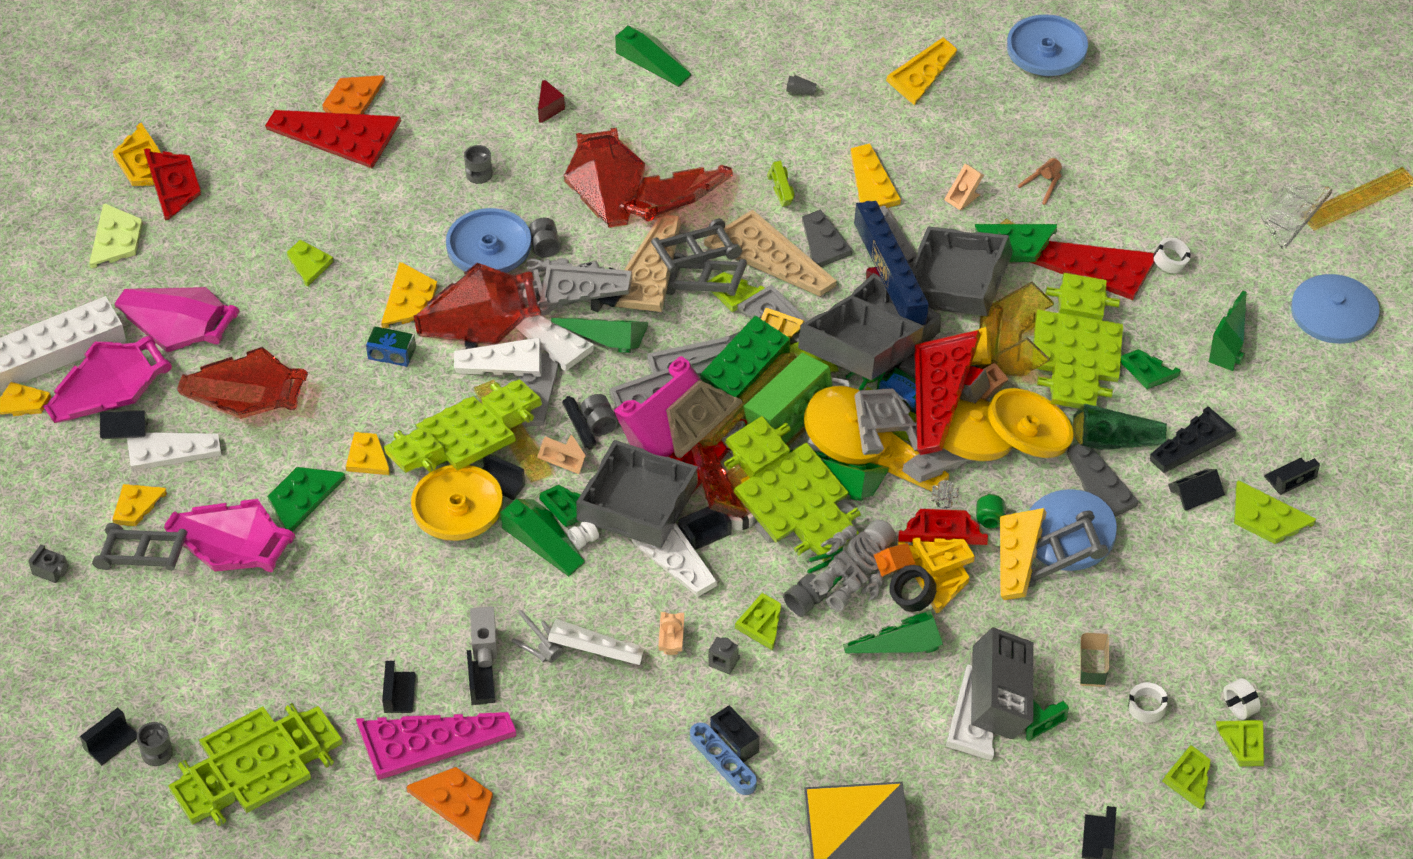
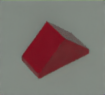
[538,80,565,123]

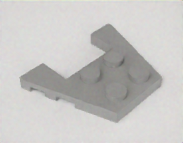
[855,389,917,455]

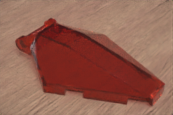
[564,127,645,228]
[619,165,733,222]
[413,263,541,345]
[177,347,308,419]

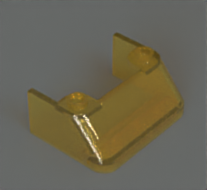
[978,281,1054,377]

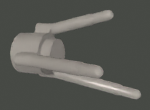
[512,610,563,663]

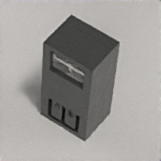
[971,627,1034,739]

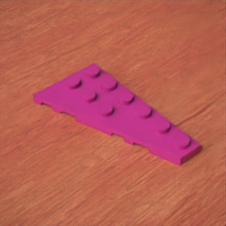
[356,712,516,780]

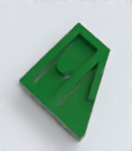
[1120,349,1181,389]
[539,485,581,527]

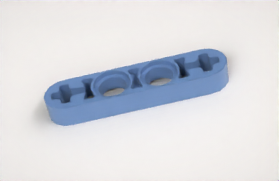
[690,723,757,795]

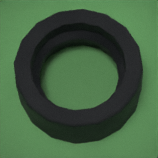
[890,565,936,612]

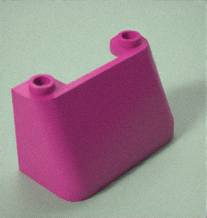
[614,356,702,457]

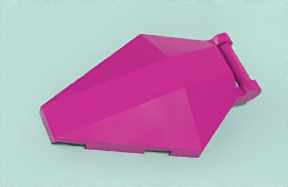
[114,287,240,352]
[44,335,172,423]
[164,499,296,572]

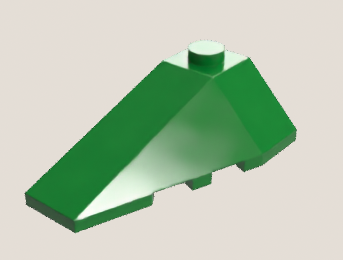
[615,25,691,87]
[1208,290,1247,371]
[551,317,648,353]
[789,449,889,501]
[500,499,585,577]
[843,610,943,654]

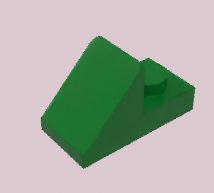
[1026,699,1069,742]

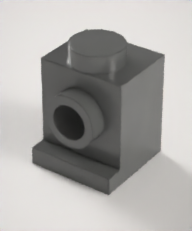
[28,544,68,583]
[708,637,740,675]

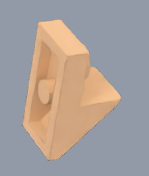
[944,164,984,210]
[537,435,586,474]

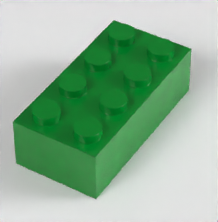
[700,315,790,411]

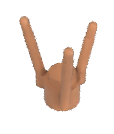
[1018,158,1062,205]

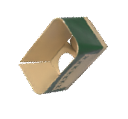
[1080,633,1109,687]

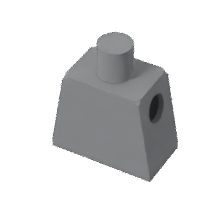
[470,607,497,668]

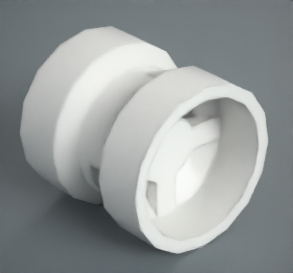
[567,522,599,550]

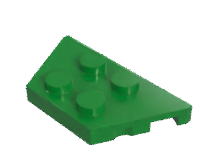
[975,224,1057,262]
[267,467,346,532]

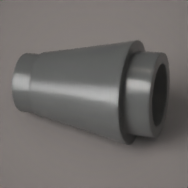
[786,75,817,95]

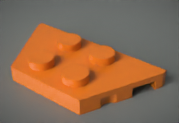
[322,75,385,114]
[406,767,493,842]

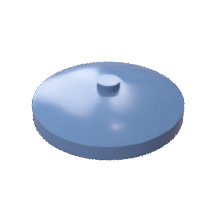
[1007,15,1088,76]
[446,208,531,276]
[1291,274,1379,344]
[1029,489,1117,571]

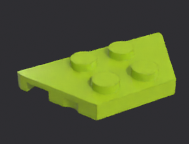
[1234,480,1316,544]

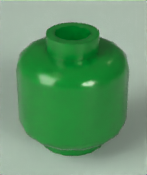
[976,494,1006,529]

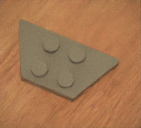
[666,380,742,458]

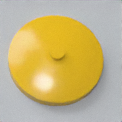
[804,386,892,464]
[988,388,1074,458]
[943,399,1013,461]
[411,465,503,541]

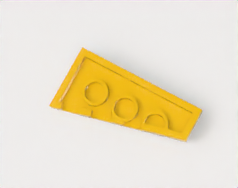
[886,37,957,105]
[850,143,901,208]
[872,433,949,492]
[1000,508,1047,600]

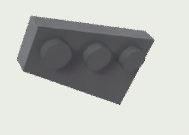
[802,209,852,267]

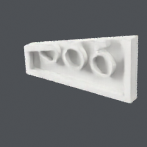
[513,309,594,372]
[454,338,541,377]
[127,433,222,471]
[632,523,718,597]
[548,619,644,665]
[945,664,994,760]

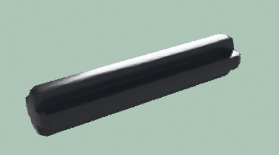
[562,396,596,450]

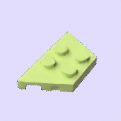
[89,204,143,268]

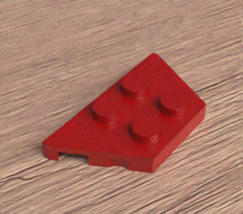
[144,148,201,220]
[898,509,988,545]

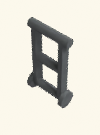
[651,218,742,273]
[666,253,747,296]
[1028,510,1108,587]
[92,523,188,571]

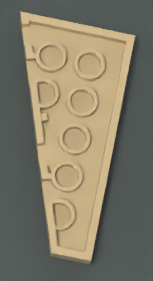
[704,210,837,297]
[607,214,681,312]

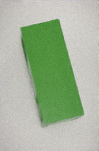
[744,352,833,444]

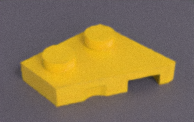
[112,484,167,526]

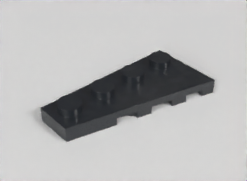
[1150,406,1236,473]

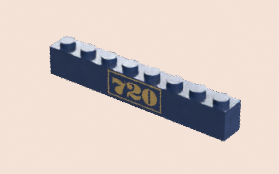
[854,201,929,325]

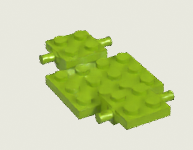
[1031,273,1123,411]
[384,379,542,473]
[724,416,861,562]
[168,703,343,826]

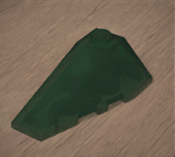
[1073,404,1167,450]

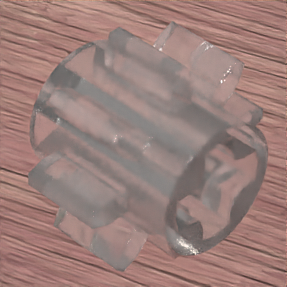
[931,480,959,509]

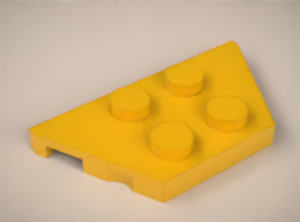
[113,123,161,186]
[381,262,438,328]
[898,542,969,614]

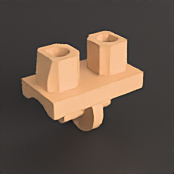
[658,612,684,655]

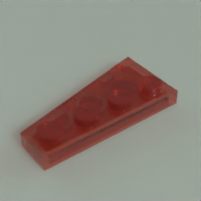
[692,444,747,519]

